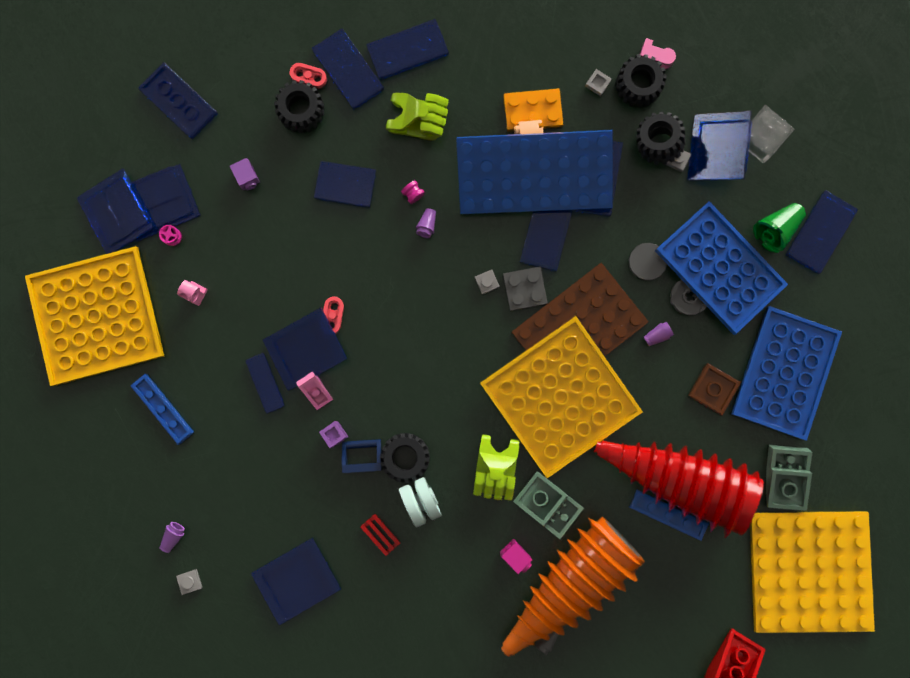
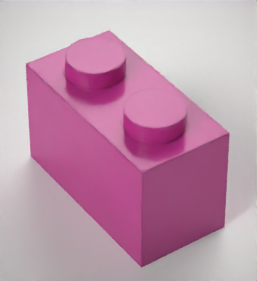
[500,538,532,574]

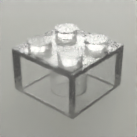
[735,105,795,163]

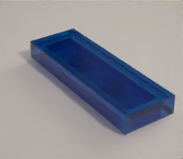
[245,353,285,414]

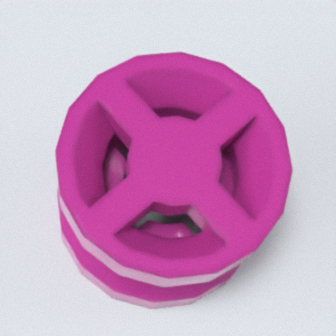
[401,180,425,204]
[159,225,182,246]

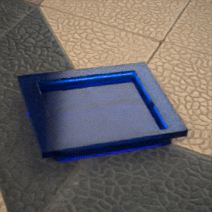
[687,111,752,181]
[117,164,201,241]
[77,168,155,254]
[263,308,347,391]
[251,538,341,625]

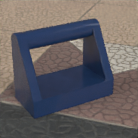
[342,439,383,473]

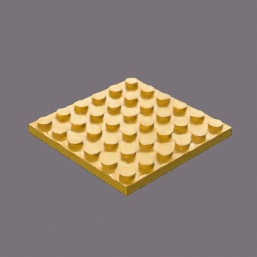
[25,246,164,386]
[480,316,643,478]
[750,511,875,633]

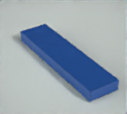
[130,374,194,445]
[629,490,709,541]

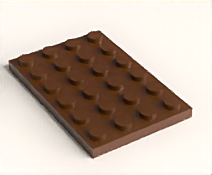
[511,263,649,357]

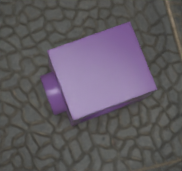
[230,158,260,190]
[319,421,348,448]

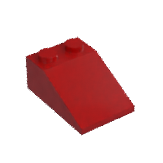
[705,629,766,678]

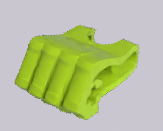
[386,93,449,141]
[473,434,519,500]

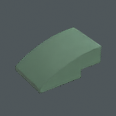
[766,445,812,511]
[513,471,585,540]

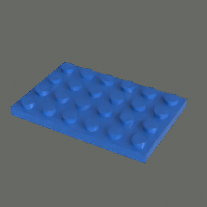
[655,201,788,335]
[731,306,842,441]

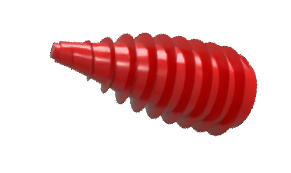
[594,441,763,538]

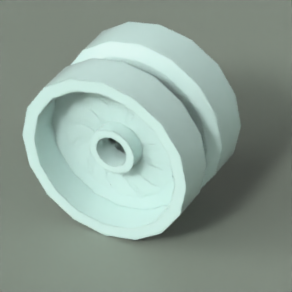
[399,477,442,528]

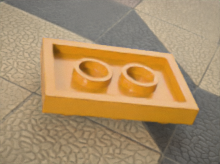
[504,88,563,132]

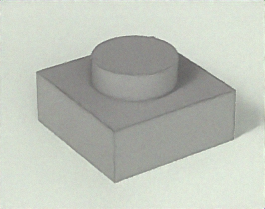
[585,69,612,96]
[666,151,691,172]
[475,269,500,295]
[176,569,202,595]

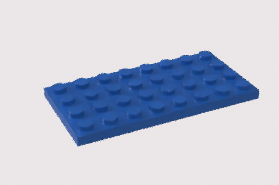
[456,130,613,214]

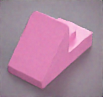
[296,372,333,410]

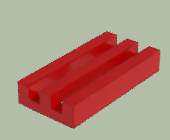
[361,513,401,556]

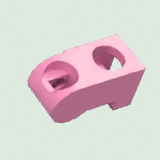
[640,38,676,69]
[177,280,208,306]

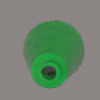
[753,203,806,253]

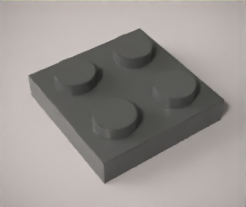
[503,267,548,311]

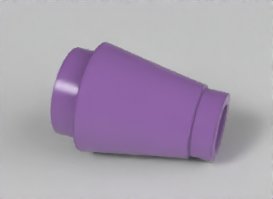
[416,208,436,238]
[644,322,674,346]
[159,522,185,553]

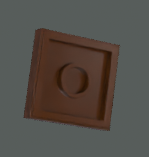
[688,363,741,416]

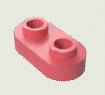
[290,63,327,89]
[321,297,344,335]

